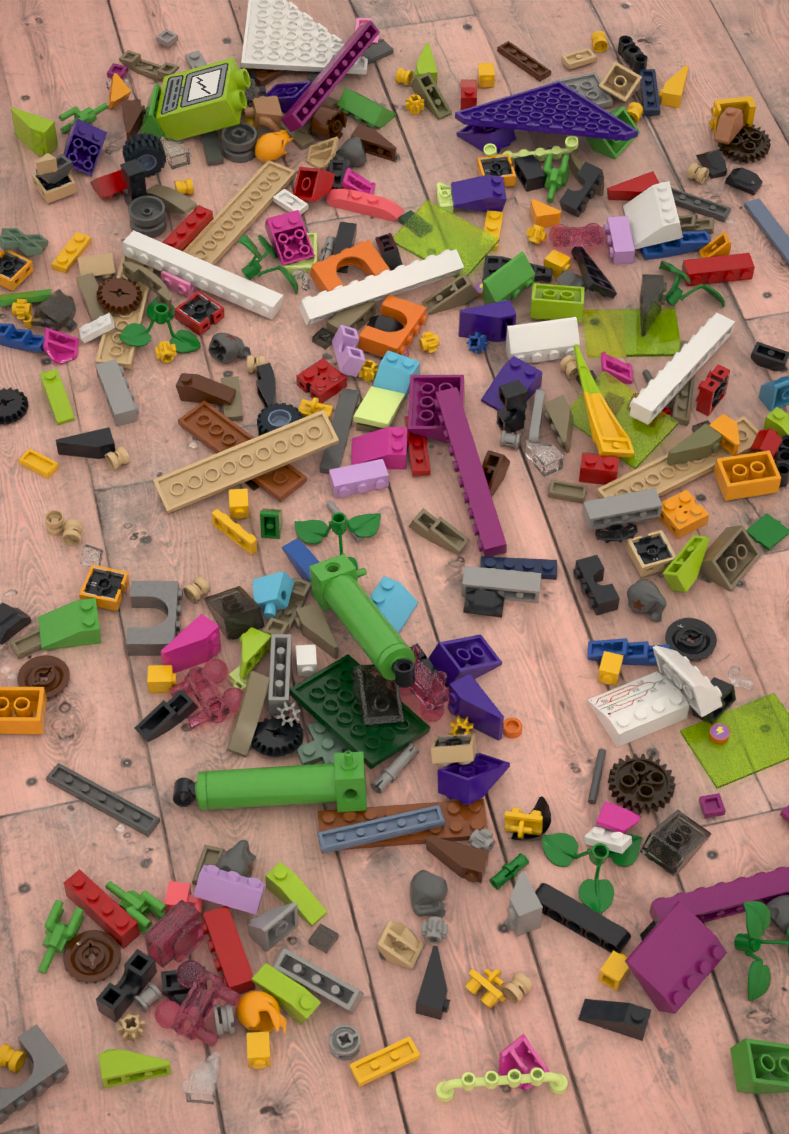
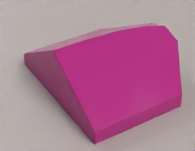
[341,167,376,194]
[43,328,79,364]
[601,351,633,384]
[596,801,641,834]
[498,1034,550,1090]

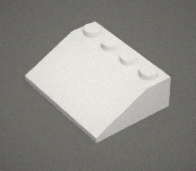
[623,181,683,249]

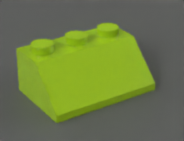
[530,283,585,322]

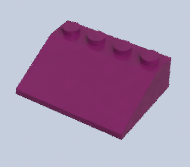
[408,374,465,443]
[625,901,727,1014]

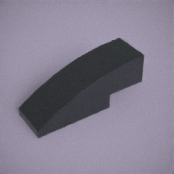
[333,222,357,273]
[256,363,276,409]
[134,689,199,742]

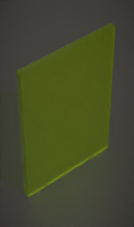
[393,200,499,278]
[583,308,681,358]
[570,371,679,469]
[680,693,789,789]

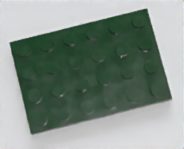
[289,654,430,769]

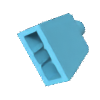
[253,571,294,619]

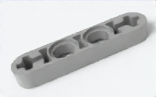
[528,389,545,446]

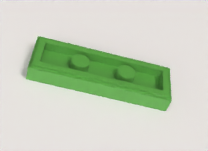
[0,289,52,307]

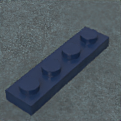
[639,69,661,116]
[480,556,557,580]

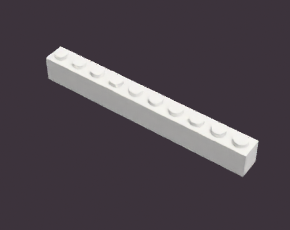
[123,230,283,320]
[298,249,464,326]
[629,313,735,425]

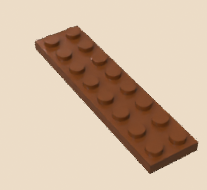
[178,400,307,502]
[318,799,488,850]

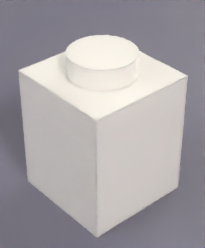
[296,644,317,677]

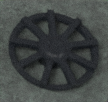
[595,523,638,543]

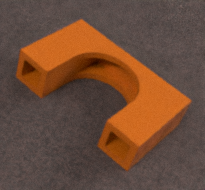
[310,240,391,292]
[358,295,428,357]

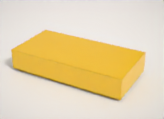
[18,448,59,479]

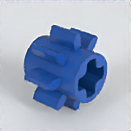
[466,332,490,354]

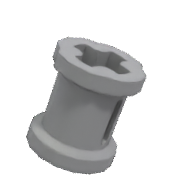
[500,430,521,449]
[133,983,163,1013]

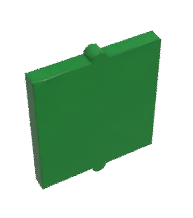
[746,513,789,551]

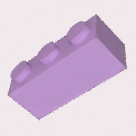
[604,216,635,264]
[329,459,389,498]
[194,865,266,915]

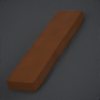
[497,41,551,82]

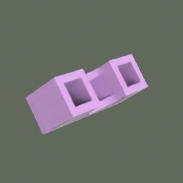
[332,325,365,377]

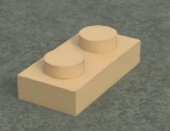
[561,48,596,70]

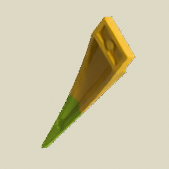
[573,344,635,458]

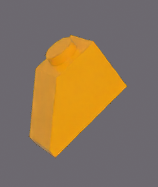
[709,414,740,456]

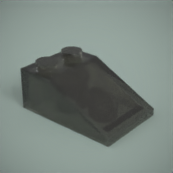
[639,274,667,336]
[204,586,265,640]
[351,664,404,726]
[640,809,712,876]

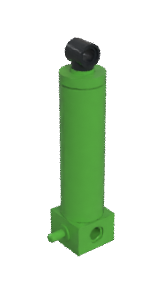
[309,553,416,688]
[173,751,367,812]

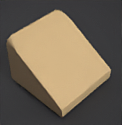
[36,153,58,175]

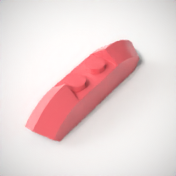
[325,189,405,221]

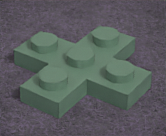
[0,228,48,257]
[296,721,350,765]

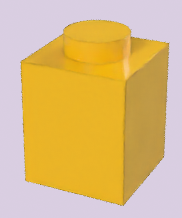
[477,63,495,88]
[544,249,571,278]
[229,489,249,519]
[597,651,624,686]
[147,665,177,693]
[598,950,631,991]
[247,1031,271,1069]

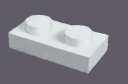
[273,189,308,215]
[79,313,115,344]
[584,826,632,854]

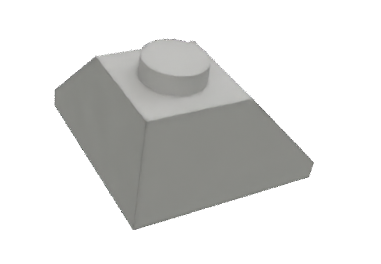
[248,902,299,952]

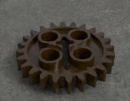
[718,123,771,163]
[608,753,676,814]

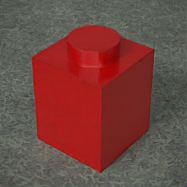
[750,429,783,458]

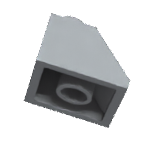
[506,872,543,937]

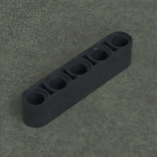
[535,883,631,953]

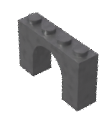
[126,581,183,656]
[0,1024,69,1124]

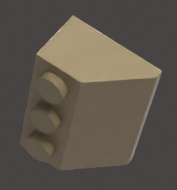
[700,525,761,591]

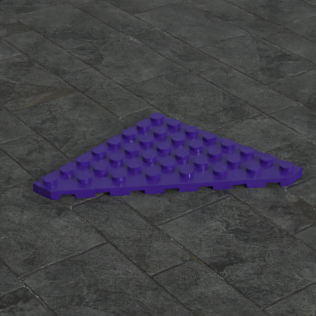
[455,81,638,141]

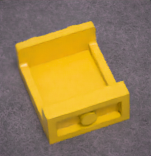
[709,96,756,135]

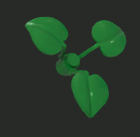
[238,235,298,295]
[659,261,725,308]
[119,297,201,353]
[295,512,381,570]
[542,833,642,914]
[734,901,789,1001]

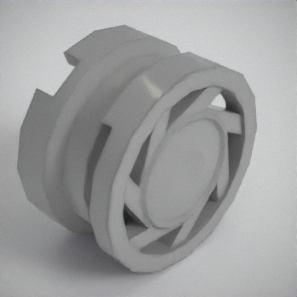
[213,1002,235,1036]
[329,1025,361,1061]

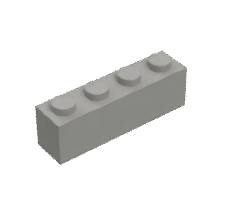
[95,359,139,427]
[582,488,662,531]
[462,566,541,603]
[268,634,292,714]
[273,948,364,1013]

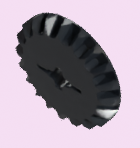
[0,387,29,425]
[665,618,717,662]
[251,716,304,757]

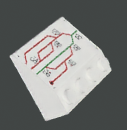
[587,671,690,747]

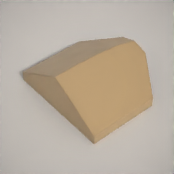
[307,137,339,169]
[376,920,424,970]

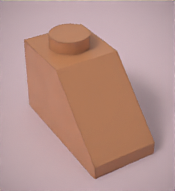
[714,107,744,144]

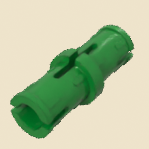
[489,853,529,890]

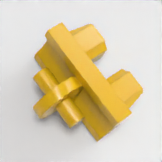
[298,397,333,419]
[504,807,543,839]
[465,968,506,1009]

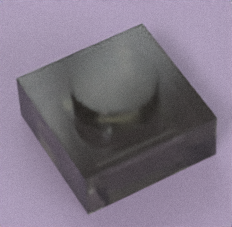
[312,327,335,350]

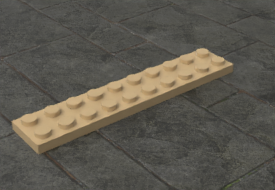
[183,160,296,265]
[95,241,160,369]
[153,410,339,514]
[596,416,759,498]

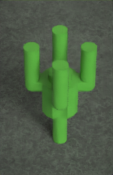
[59,103,108,134]
[543,154,570,203]
[105,881,170,939]
[38,900,84,974]

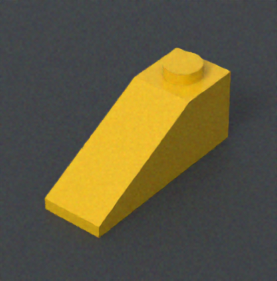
[659,65,689,108]

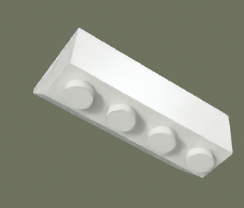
[505,317,580,363]
[653,646,722,717]

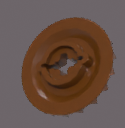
[96,276,142,315]
[17,655,70,700]
[63,930,121,984]

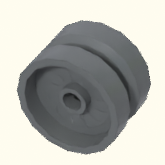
[221,122,257,163]
[128,196,167,238]

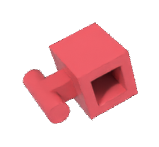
[164,881,204,917]

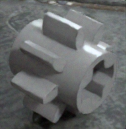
[276,702,301,727]
[469,828,495,852]
[421,917,448,944]

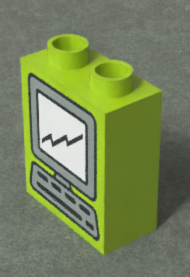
[155,57,251,142]

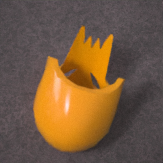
[255,130,294,163]
[236,991,286,1034]

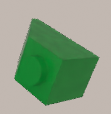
[260,508,283,539]

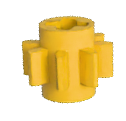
[405,94,424,115]
[526,224,548,245]
[12,299,32,320]
[418,331,440,354]
[155,341,177,363]
[358,360,378,382]
[449,715,474,735]

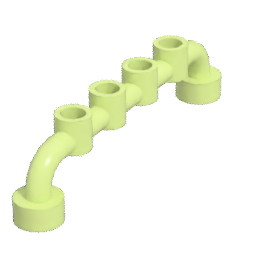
[483,136,579,162]
[436,1068,568,1102]

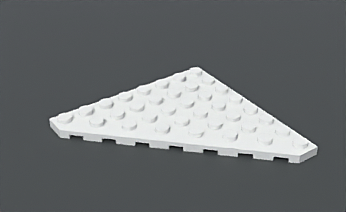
[241,0,368,75]

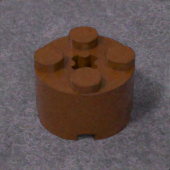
[310,105,347,140]

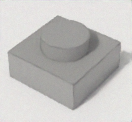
[156,29,178,48]

